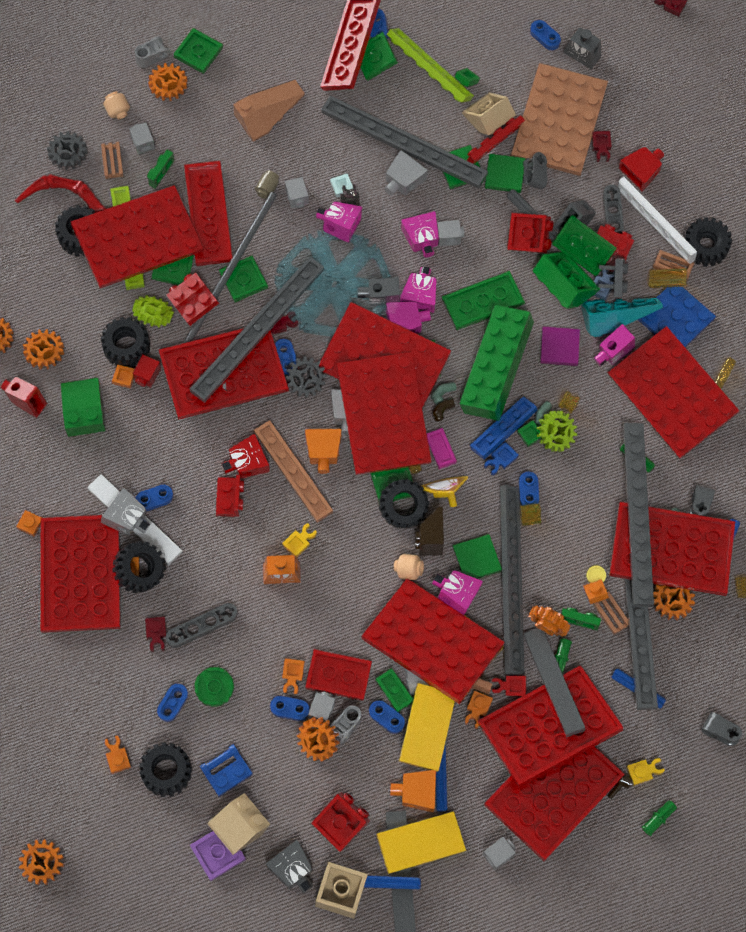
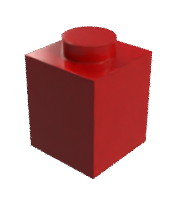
[132,355,161,388]

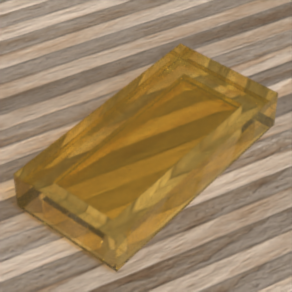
[649,268,688,288]

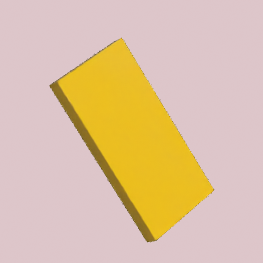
[399,683,455,772]
[376,811,466,874]

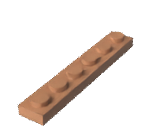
[254,420,333,523]

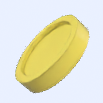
[586,566,606,583]

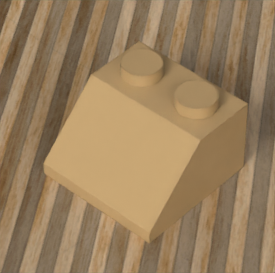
[462,92,516,135]
[208,793,270,855]
[315,862,368,919]

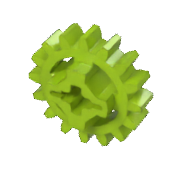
[132,295,174,328]
[536,411,577,452]

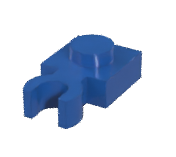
[484,442,519,476]

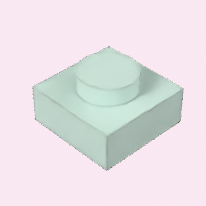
[330,174,354,197]

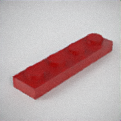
[466,115,525,164]

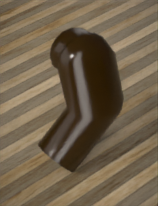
[432,398,455,422]

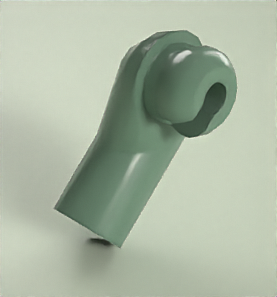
[431,382,456,404]
[535,401,552,427]

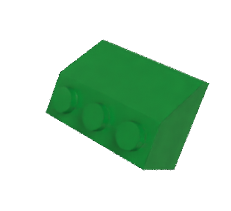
[533,252,600,309]

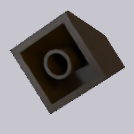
[415,506,444,556]

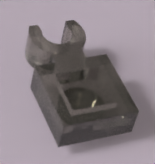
[340,184,360,206]

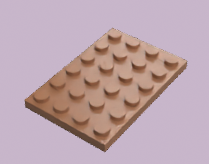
[511,63,608,176]

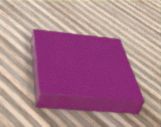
[540,327,580,366]

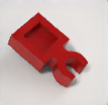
[492,676,527,696]

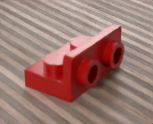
[216,475,244,517]

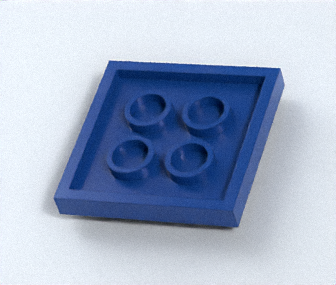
[638,280,716,348]

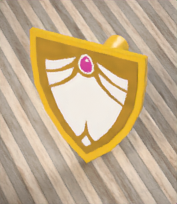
[422,476,468,507]

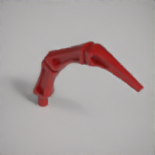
[14,174,107,213]

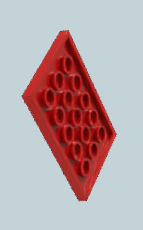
[71,185,204,289]
[318,302,452,409]
[608,326,740,459]
[159,328,289,420]
[336,352,432,475]
[609,502,735,596]
[40,515,121,633]
[361,579,505,704]
[478,665,624,788]
[484,747,625,861]

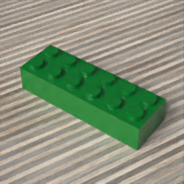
[459,305,534,421]

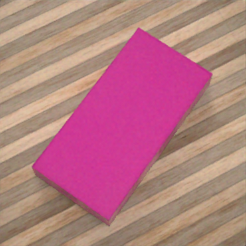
[427,428,457,470]

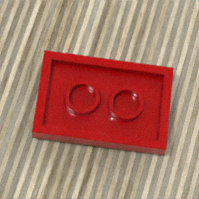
[305,649,372,701]

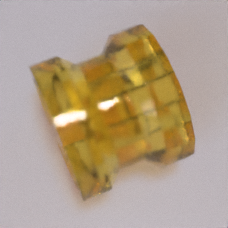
[558,391,580,414]

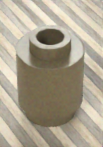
[255,170,279,199]

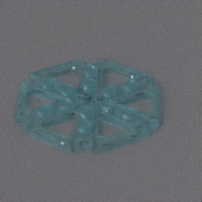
[275,230,391,337]

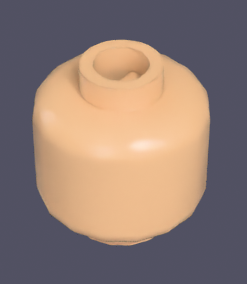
[103,91,130,120]
[394,554,424,580]

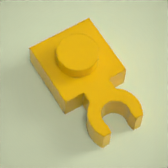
[282,523,317,558]
[626,758,665,786]

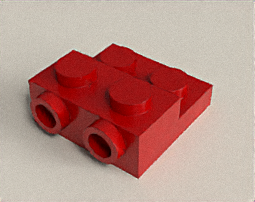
[507,213,554,254]
[597,224,635,272]
[166,272,220,326]
[311,792,371,852]

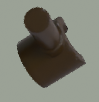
[608,776,633,799]

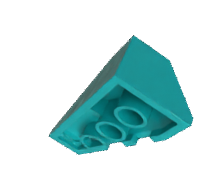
[581,298,663,337]

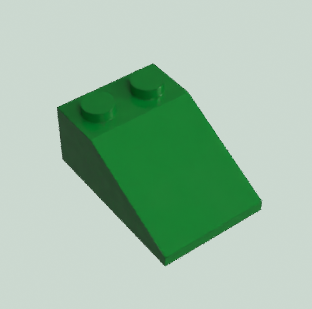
[61,378,106,437]

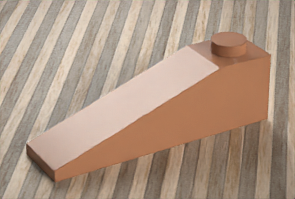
[233,80,305,142]

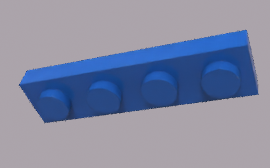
[470,396,537,460]

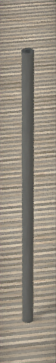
[182,192,277,344]

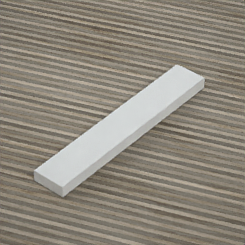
[618,177,697,264]
[87,475,182,565]

